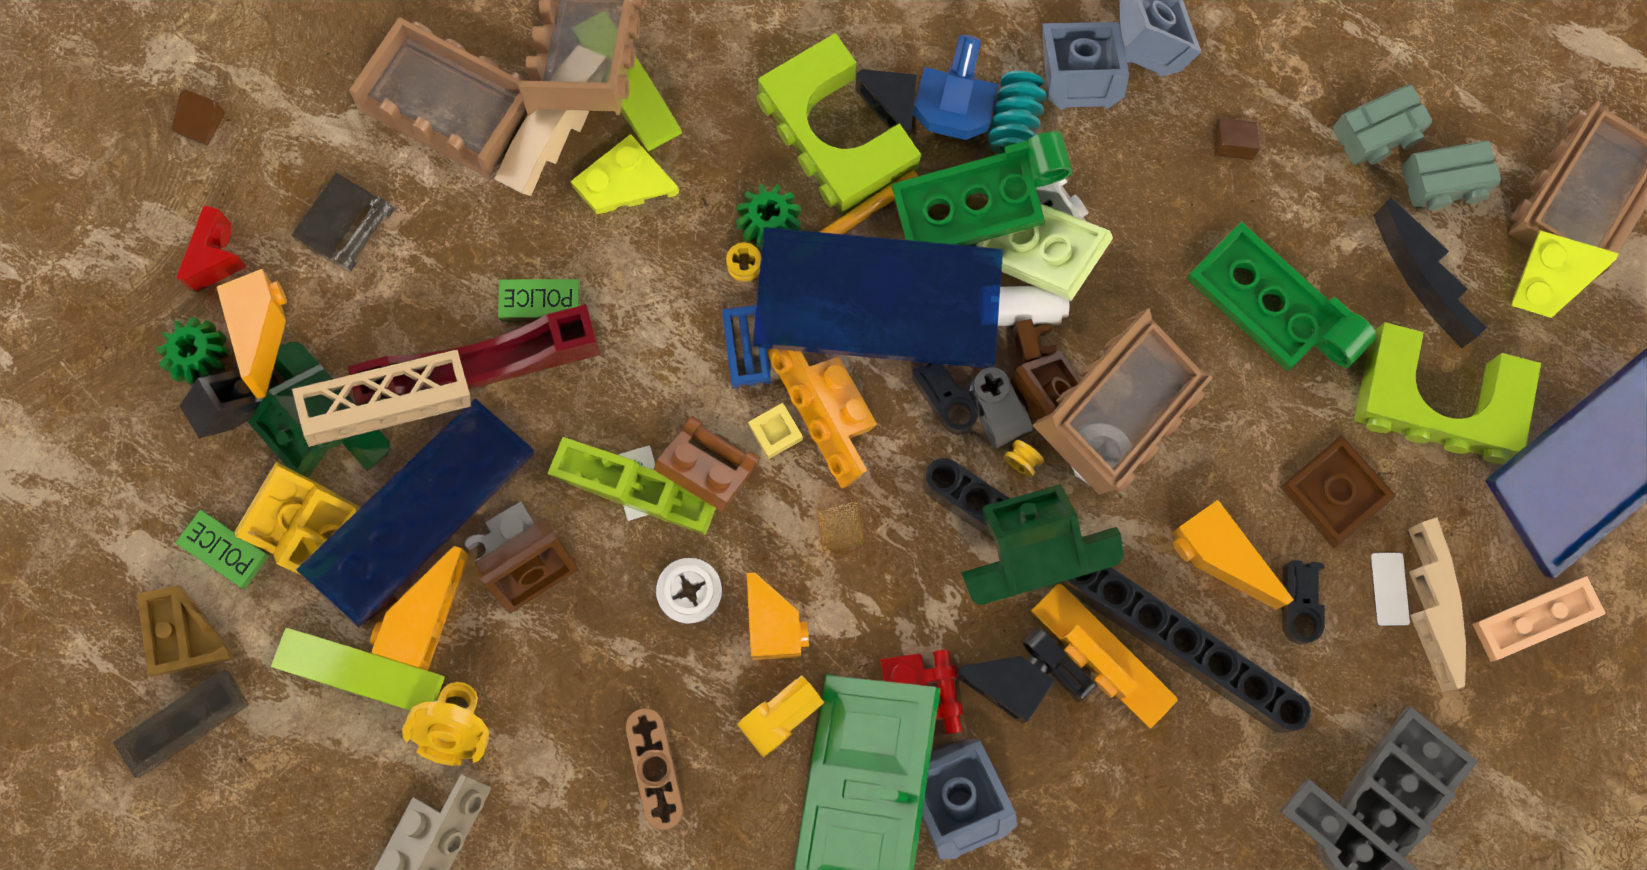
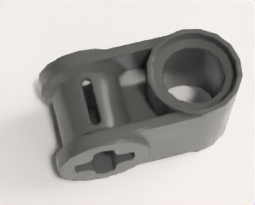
[968,367,1033,449]

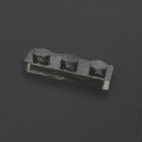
[113,669,249,778]

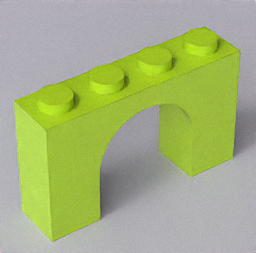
[756,33,921,216]
[1354,322,1541,464]

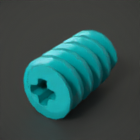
[987,70,1047,154]

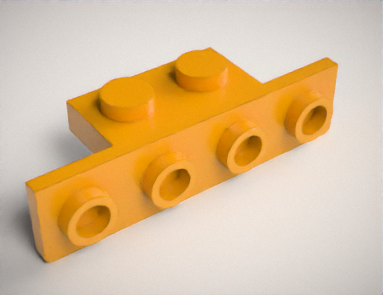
[768,333,877,488]
[1030,584,1178,729]

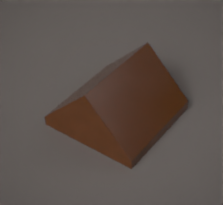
[1010,351,1105,449]
[475,518,579,614]

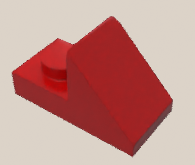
[176,205,247,292]

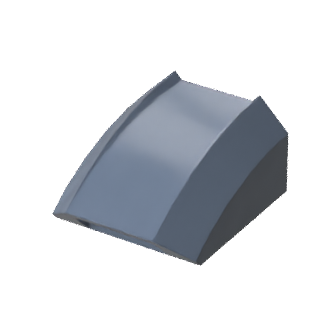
[1120,0,1201,77]
[1042,22,1129,110]
[922,739,1017,860]

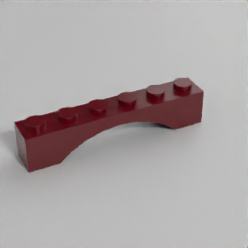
[347,304,601,406]

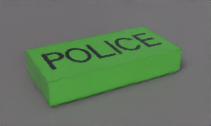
[498,279,580,321]
[175,509,270,589]

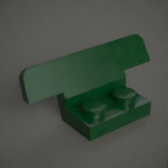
[248,342,390,477]
[961,484,1124,605]

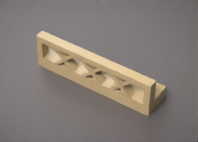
[292,350,471,447]

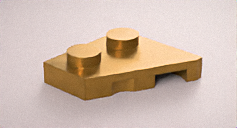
[137,585,234,677]

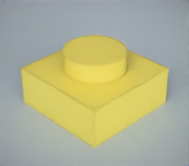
[748,403,803,459]

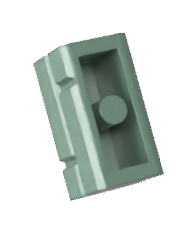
[1333,84,1432,166]
[1402,140,1501,211]

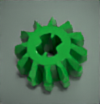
[736,183,801,251]
[155,316,230,386]

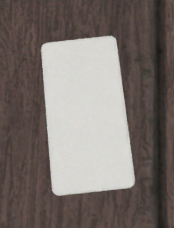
[1371,553,1410,626]

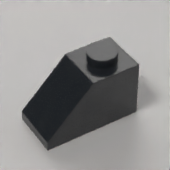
[179,369,280,439]
[956,656,1055,724]

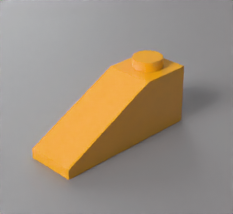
[217,269,287,399]
[1171,500,1294,609]
[370,546,469,671]

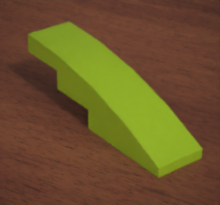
[572,12,682,152]
[548,437,716,535]
[271,628,445,710]

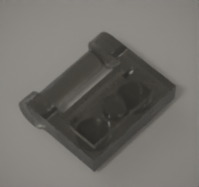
[291,173,395,273]

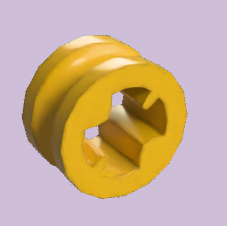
[726,242,762,282]
[1003,440,1044,478]

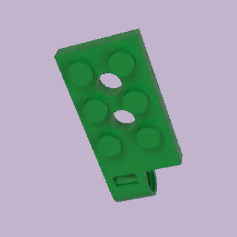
[891,131,1073,261]
[1186,221,1377,372]

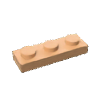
[1472,576,1606,662]

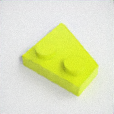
[571,134,679,214]
[1511,230,1619,318]

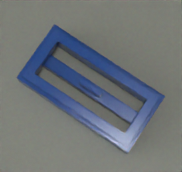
[722,304,771,389]

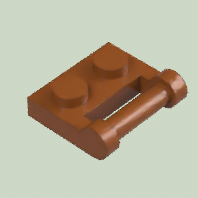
[654,416,761,512]

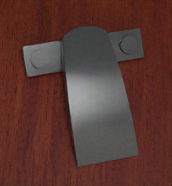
[1279,706,1478,870]

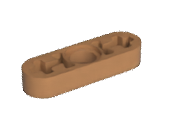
[626,708,684,830]

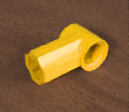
[737,675,824,757]

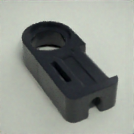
[912,355,978,434]
[1282,560,1325,645]
[1022,627,1098,702]

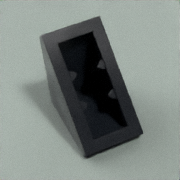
[855,69,917,138]

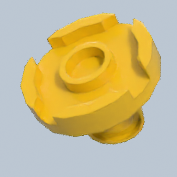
[402,682,489,766]

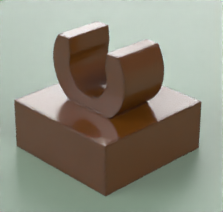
[1011,319,1057,366]

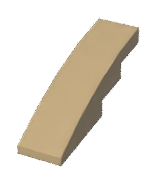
[494,46,611,196]
[1408,517,1466,692]

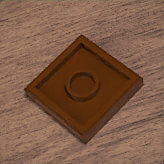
[1280,435,1396,548]

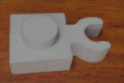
[464,502,535,562]

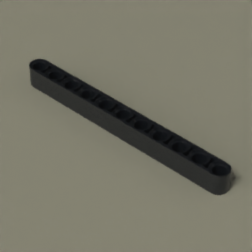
[923,458,1311,733]

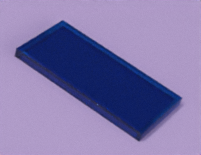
[752,227,1003,368]
[1485,348,1647,579]

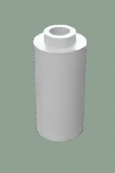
[979,286,1069,326]

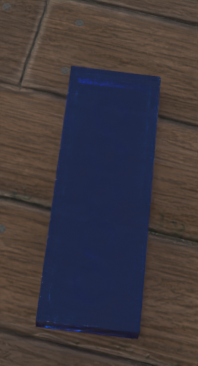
[296,398,535,628]

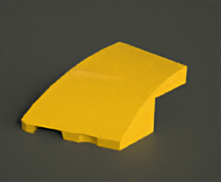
[234,462,389,581]

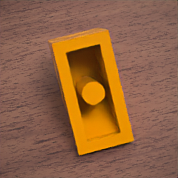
[747,573,809,660]

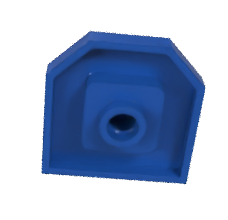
[913,35,999,140]

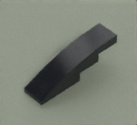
[1373,197,1487,349]

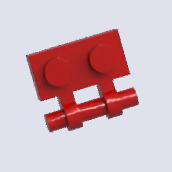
[880,649,964,735]

